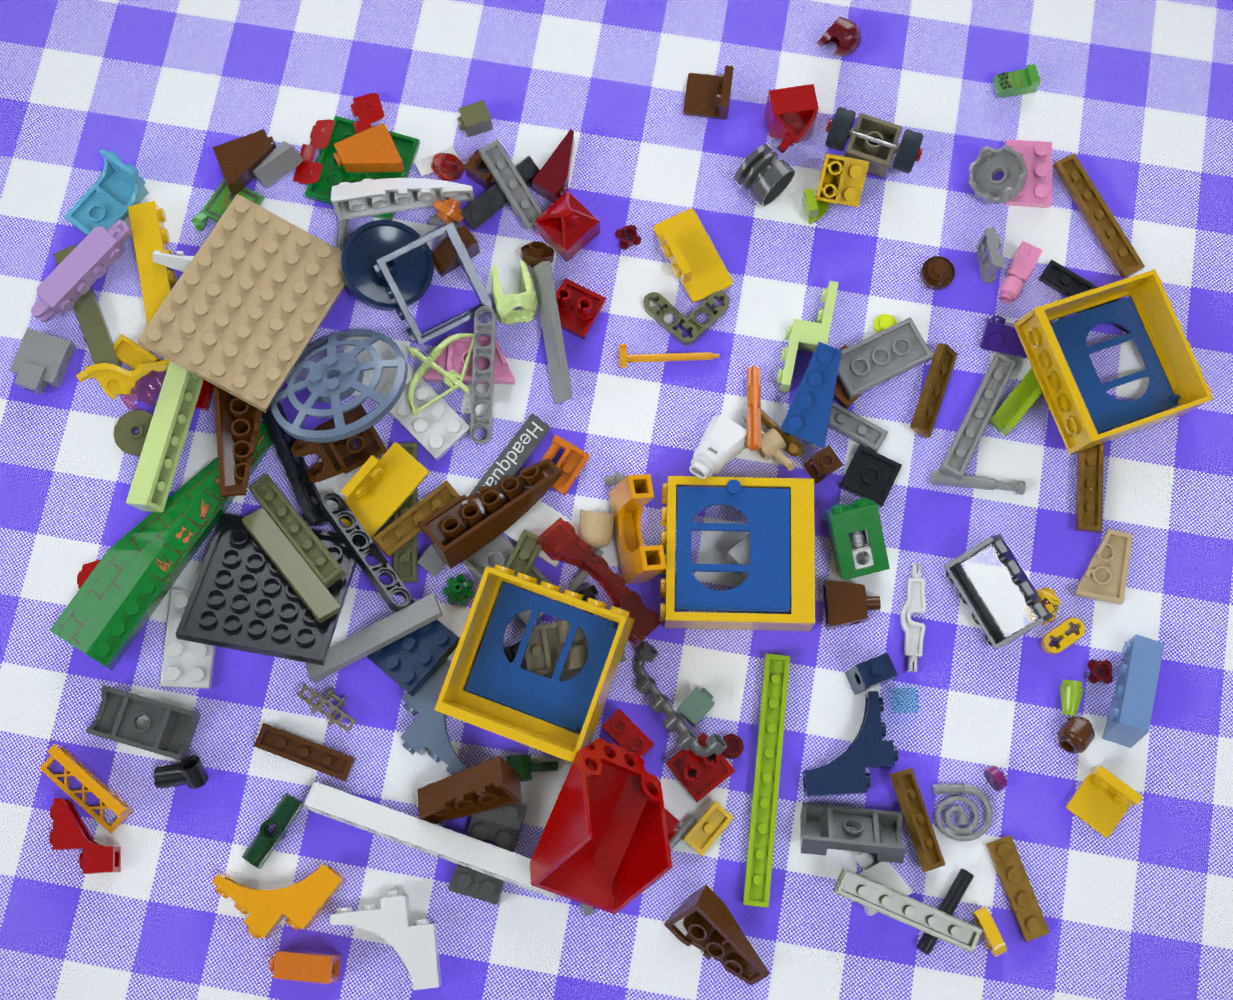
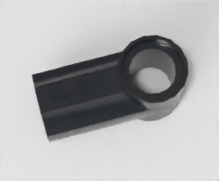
[154,755,209,789]

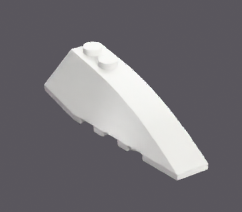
[331,178,474,221]

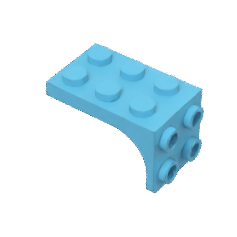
[64,148,149,235]

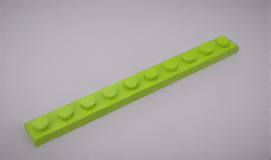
[743,654,790,908]

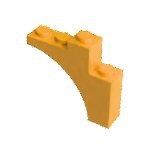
[212,864,346,939]

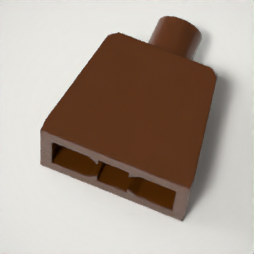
[823,580,881,630]

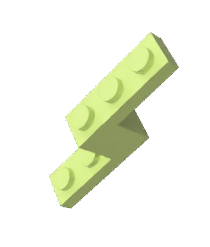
[776,281,839,393]

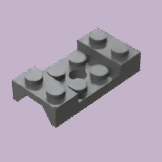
[85,685,201,761]
[800,802,906,864]
[449,803,528,905]

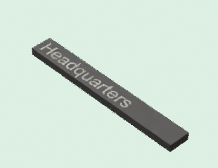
[416,413,551,577]

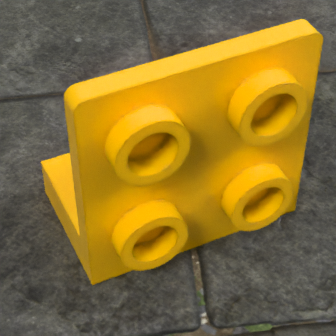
[1066,765,1143,838]

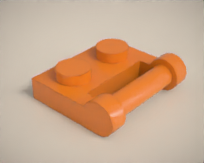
[540,435,590,496]

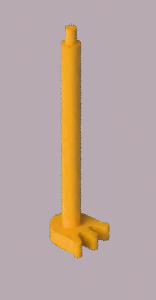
[618,344,719,368]

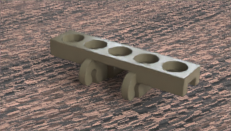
[297,685,357,733]

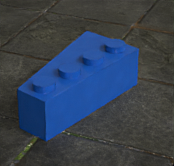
[780,342,842,448]

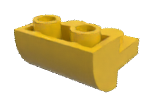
[815,153,869,207]

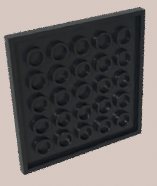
[175,513,363,666]

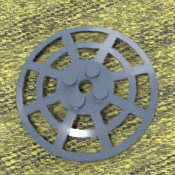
[271,329,408,443]

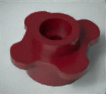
[615,225,641,250]
[1087,659,1113,684]

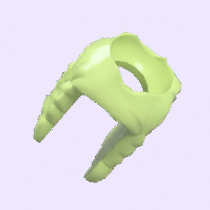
[490,261,538,325]

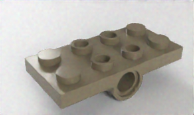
[521,616,626,675]

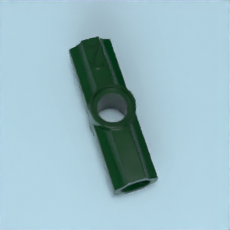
[242,793,303,869]

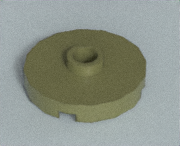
[113,410,153,457]

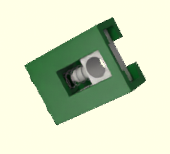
[821,498,890,581]

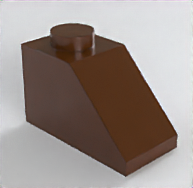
[432,224,480,277]

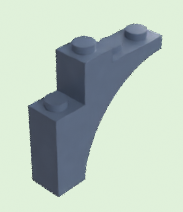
[400,659,468,775]

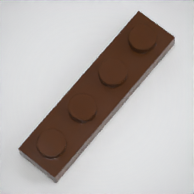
[254,723,356,782]

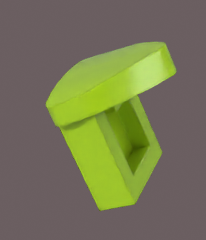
[803,188,830,224]

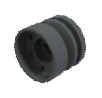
[734,144,795,207]

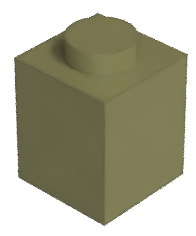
[457,100,493,138]

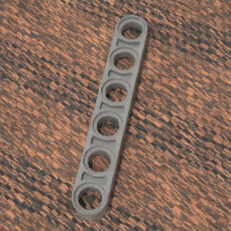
[470,306,497,445]

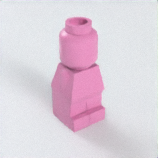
[999,241,1043,303]

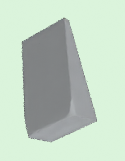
[253,141,303,188]

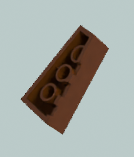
[417,755,522,824]

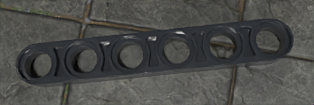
[320,492,411,612]

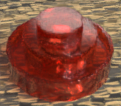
[431,153,465,181]

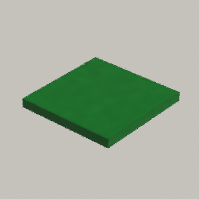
[305,116,421,220]

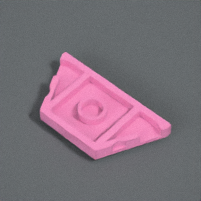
[424,335,515,385]

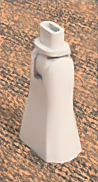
[689,414,747,479]

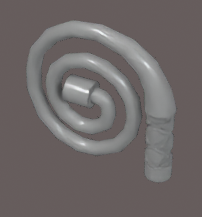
[932,783,993,842]

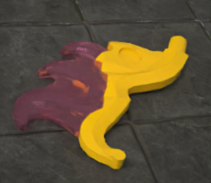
[76,358,170,410]

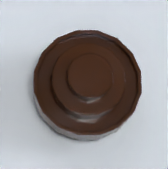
[520,241,554,268]
[920,256,955,290]

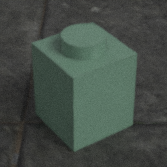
[676,687,715,728]

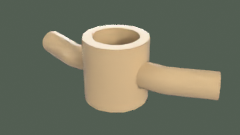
[743,418,795,471]

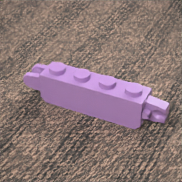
[30,220,133,323]

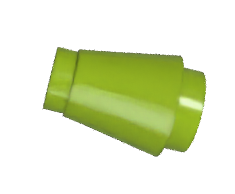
[1059,679,1085,716]

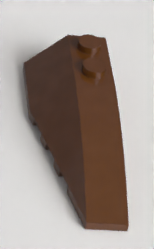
[214,385,263,497]
[418,458,563,569]

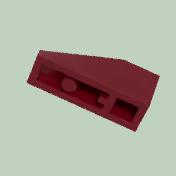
[532,129,575,203]

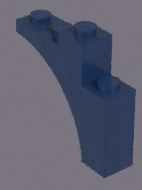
[802,691,898,797]

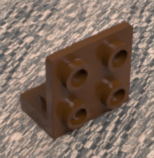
[683,65,734,120]

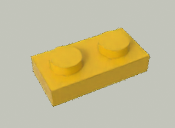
[682,801,735,856]

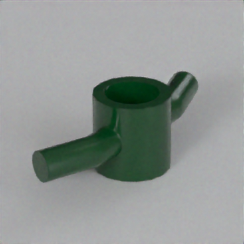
[506,755,558,782]

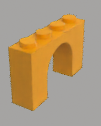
[609,474,667,584]

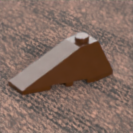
[664,885,769,986]

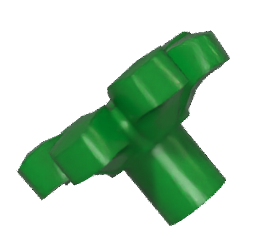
[444,575,475,606]

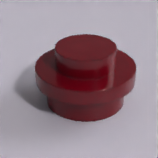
[722,734,744,759]

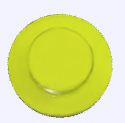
[873,314,897,333]

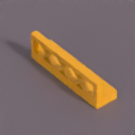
[39,744,133,834]

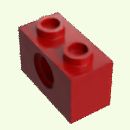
[602,709,654,758]

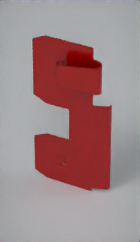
[350,93,392,138]
[293,119,334,184]

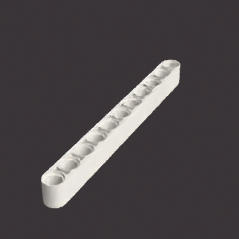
[303,782,559,899]

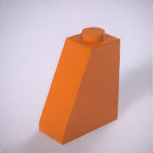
[333,123,405,173]
[270,951,341,984]

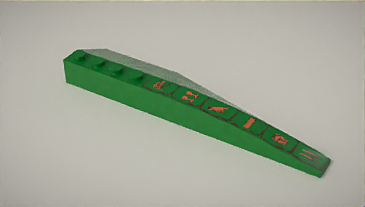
[49,421,274,670]

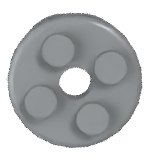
[968,145,1028,204]

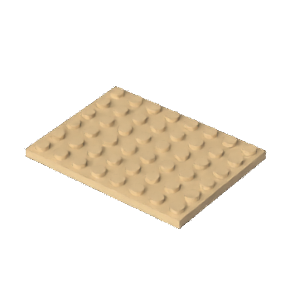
[137,194,346,413]

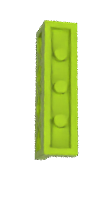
[989,368,1042,436]

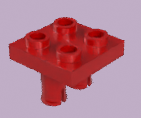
[556,278,606,340]
[665,732,735,803]

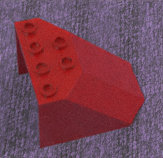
[530,738,673,915]

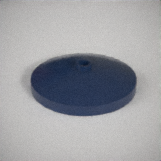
[340,220,434,311]

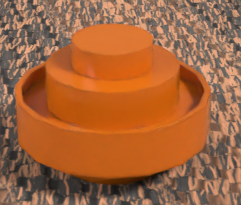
[432,197,465,224]

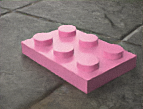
[1004,139,1052,208]

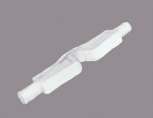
[900,563,926,673]

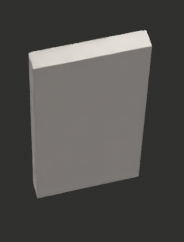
[838,317,934,399]
[462,534,562,626]

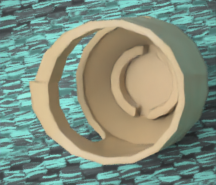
[578,509,615,549]

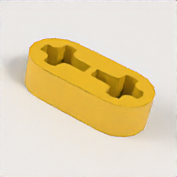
[1041,618,1085,655]
[972,907,1007,957]

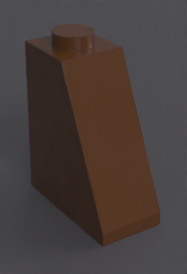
[212,129,277,196]

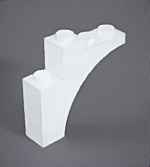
[330,890,442,990]

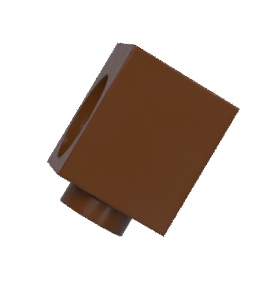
[464,149,496,189]

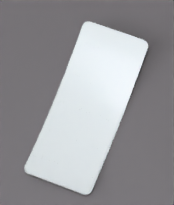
[414,145,460,176]

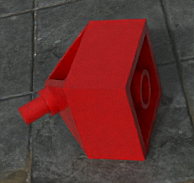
[765,84,819,153]
[534,191,600,262]

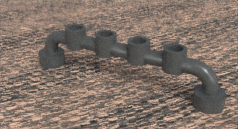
[634,642,727,757]

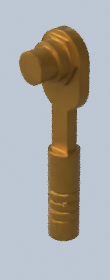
[761,410,804,457]

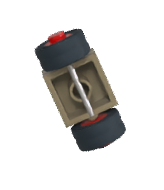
[825,107,924,178]

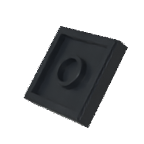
[839,444,902,508]

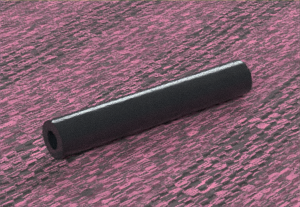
[916,868,974,956]

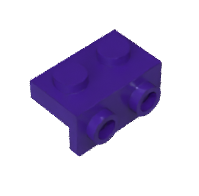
[980,316,1027,358]

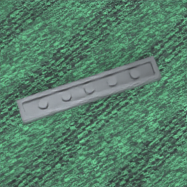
[532,261,573,404]
[939,352,1018,481]
[305,593,443,683]

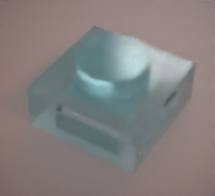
[891,688,919,714]

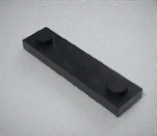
[461,156,540,230]

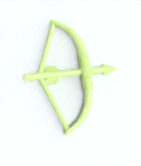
[406,333,474,416]

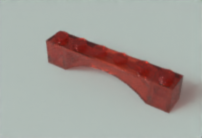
[536,517,661,648]

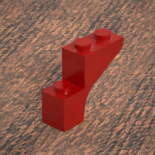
[49,798,121,874]

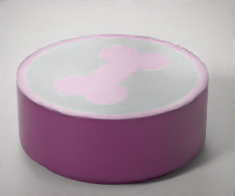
[984,765,1007,792]

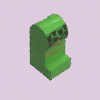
[993,64,1041,98]

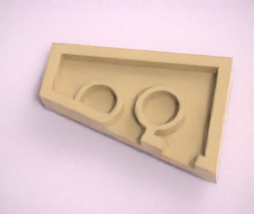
[1073,529,1133,605]

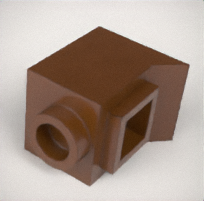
[803,445,843,484]

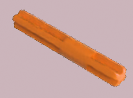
[747,366,761,451]

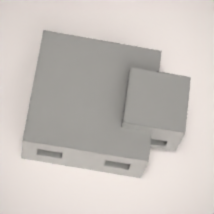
[10,328,77,395]

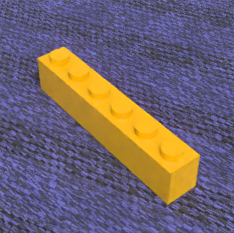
[128,201,177,325]

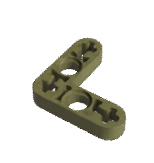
[643,291,730,346]

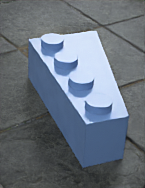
[1102,634,1164,748]

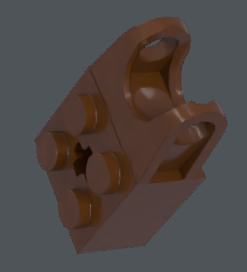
[291,404,387,483]

